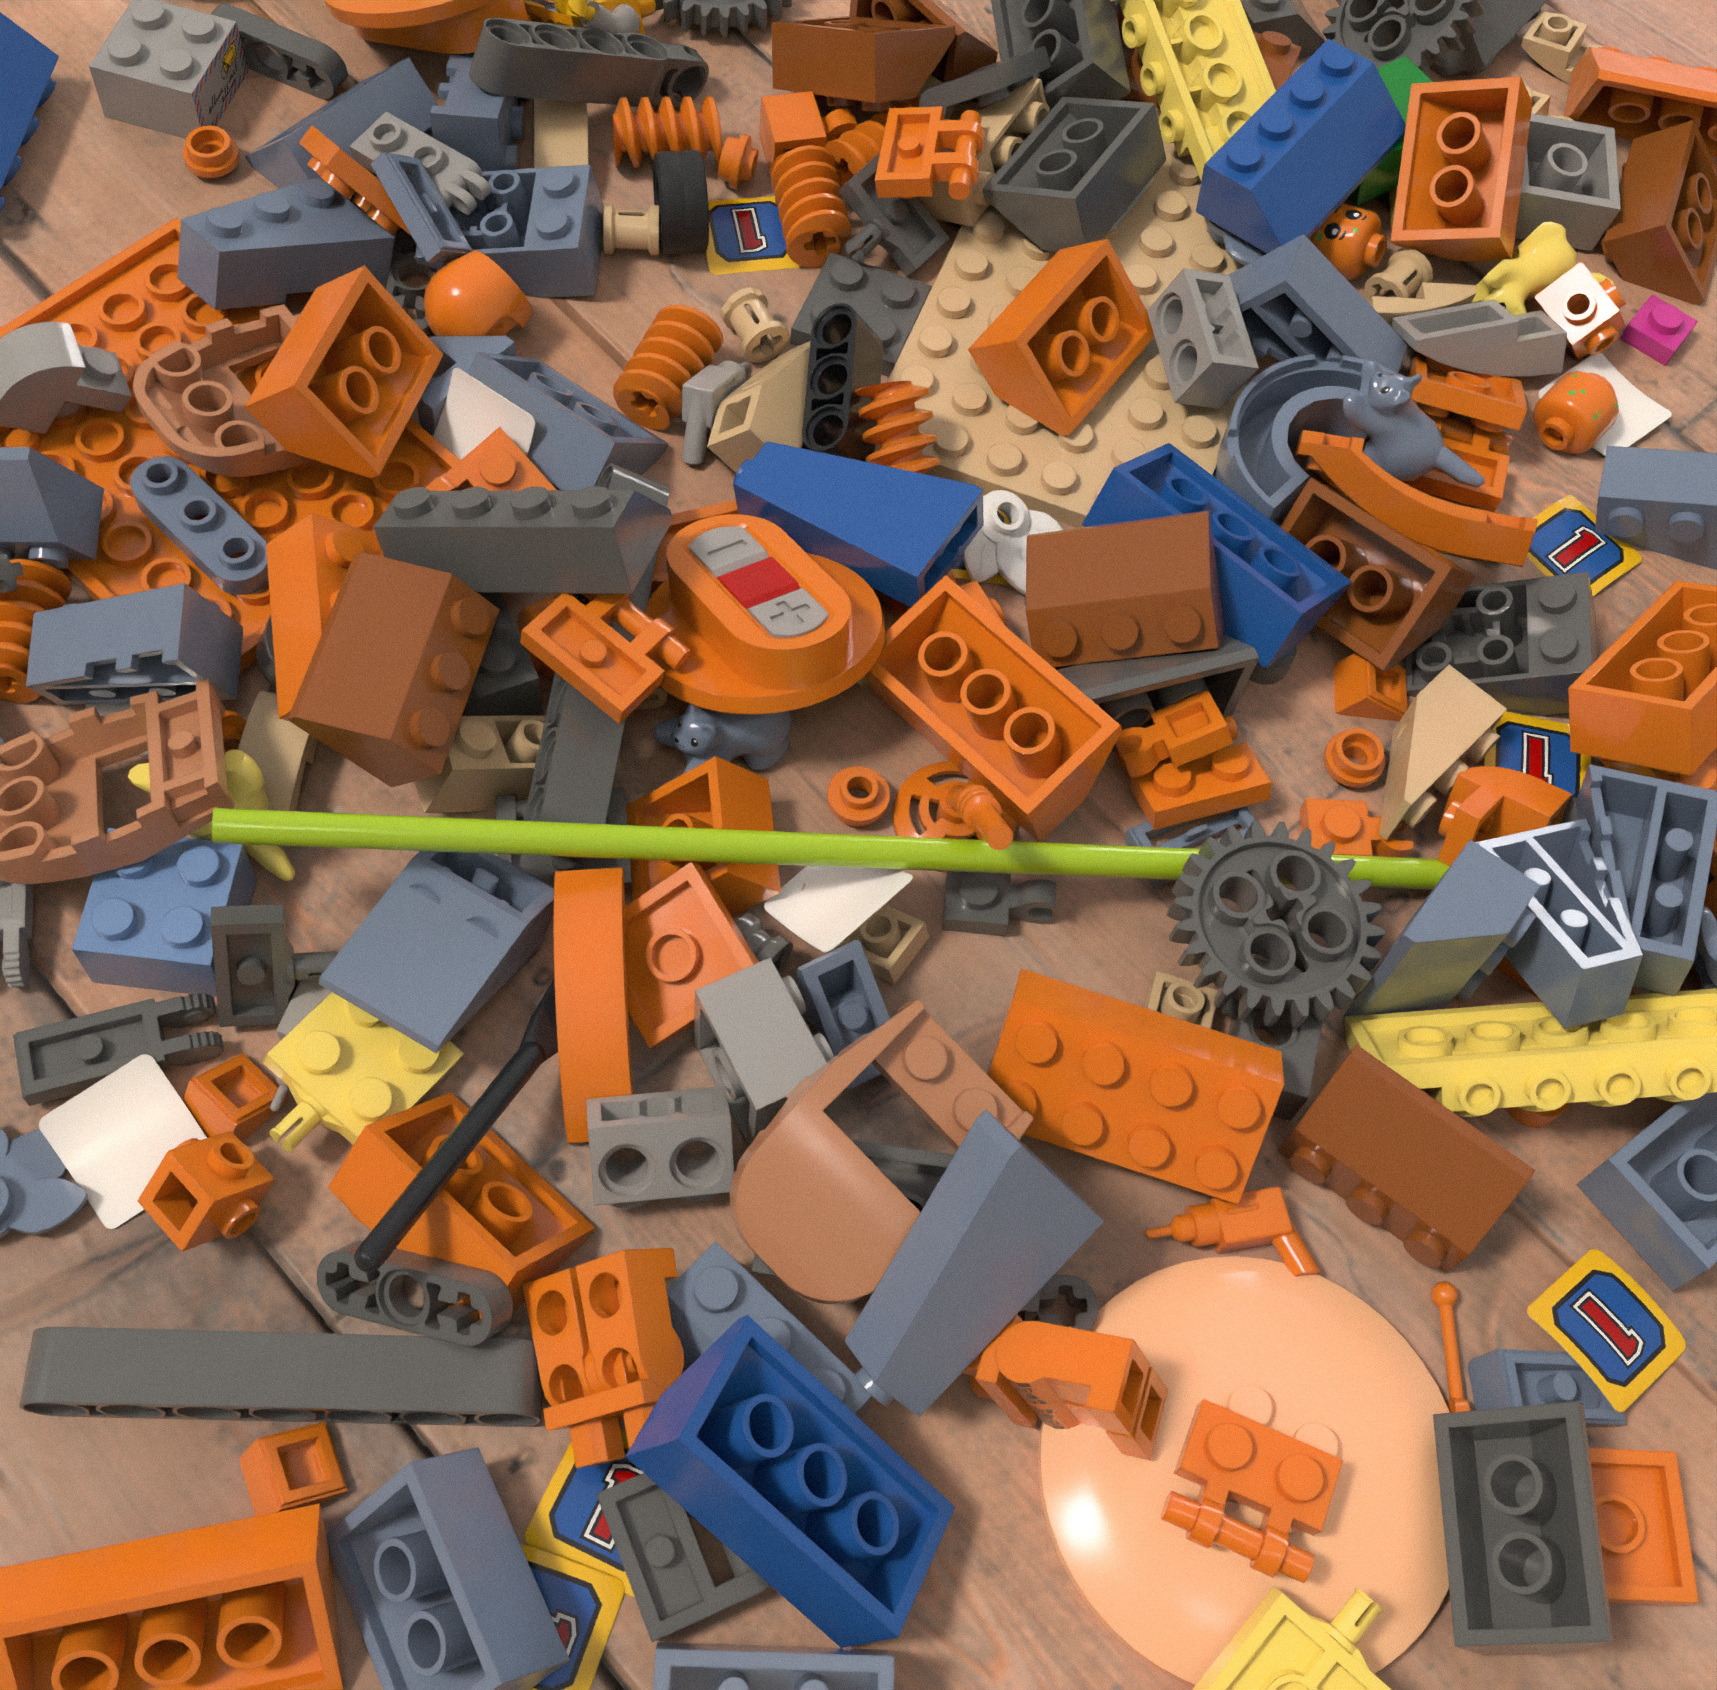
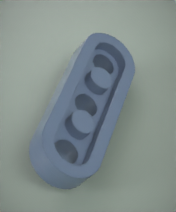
[130,456,269,595]

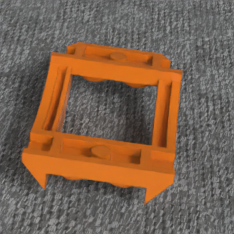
[1295,430,1538,567]

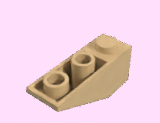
[918,78,1050,227]
[707,341,811,473]
[1379,665,1507,840]
[414,716,622,813]

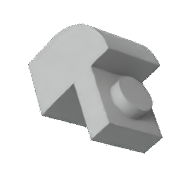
[0,322,132,434]

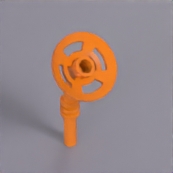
[892,761,1016,873]

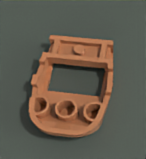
[133,304,314,477]
[0,678,235,884]
[730,999,1034,1305]

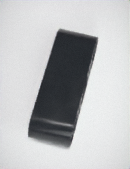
[802,303,883,462]

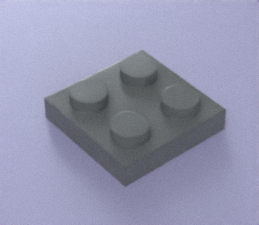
[790,252,932,377]

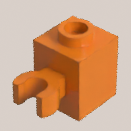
[759,91,858,169]

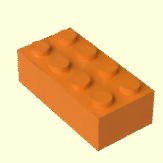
[1568,580,1717,776]
[987,968,1284,1205]

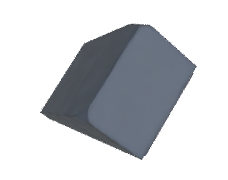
[1468,1349,1627,1428]

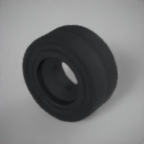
[653,150,709,254]

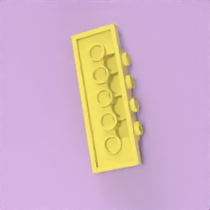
[1111,0,1276,180]
[1345,988,1717,1117]

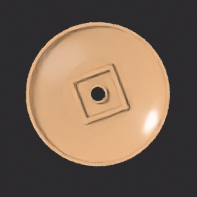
[1038,1256,1450,1687]

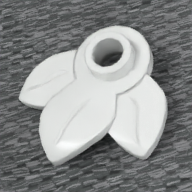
[963,490,1063,596]

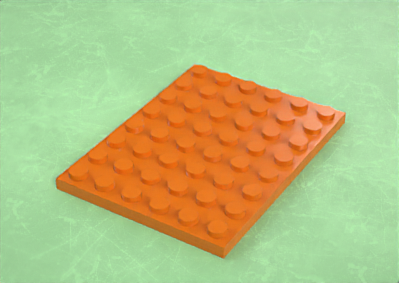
[0,217,470,674]

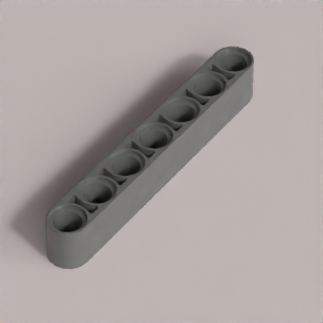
[523,463,669,861]
[19,1327,543,1427]

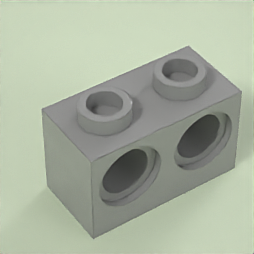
[1147,268,1259,409]
[586,1086,734,1209]

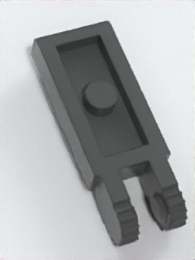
[13,993,224,1106]

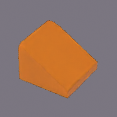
[1333,652,1407,721]
[183,1053,289,1142]
[239,1421,348,1516]

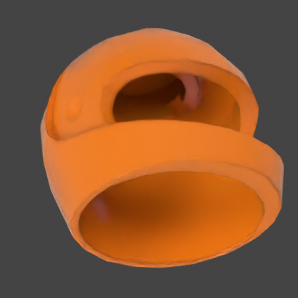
[424,250,533,336]

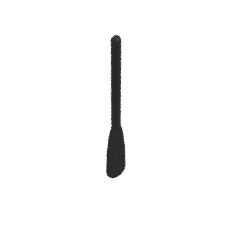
[354,979,558,1273]

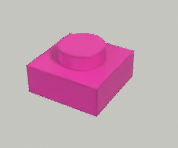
[1619,294,1698,366]

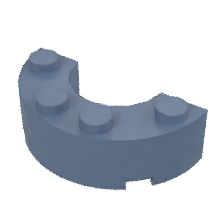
[1214,354,1396,526]

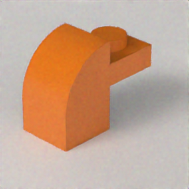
[1437,766,1572,866]

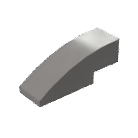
[1392,299,1568,377]

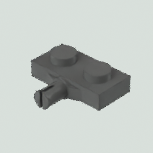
[838,153,949,276]
[210,904,336,1027]

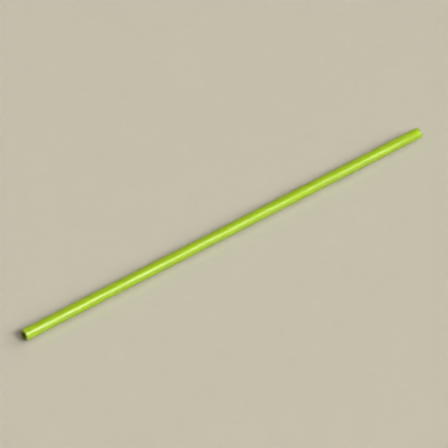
[212,808,1450,890]

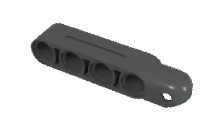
[468,18,709,108]

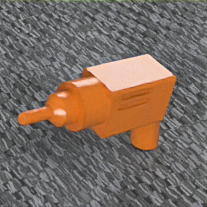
[1145,1186,1321,1277]

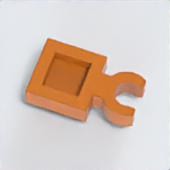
[1115,690,1234,778]
[1300,798,1414,857]

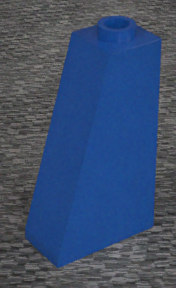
[733,441,984,607]

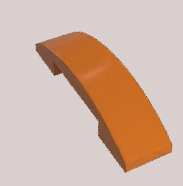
[554,867,635,1143]

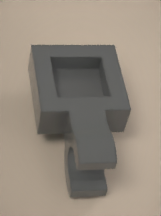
[942,871,1057,936]

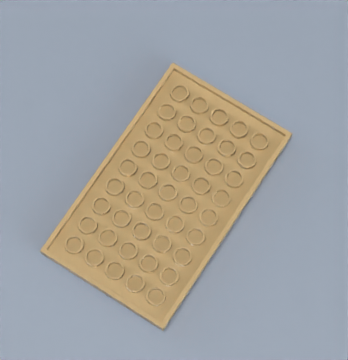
[875,97,1256,528]

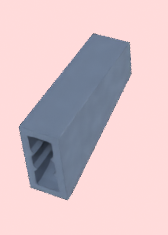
[845,1109,1104,1417]

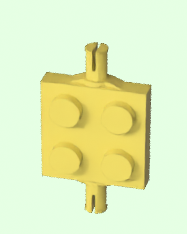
[263,992,464,1152]
[1192,1586,1391,1690]

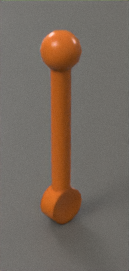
[1431,1281,1470,1413]

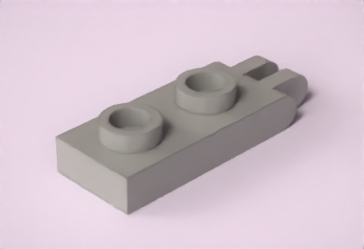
[349,112,492,215]

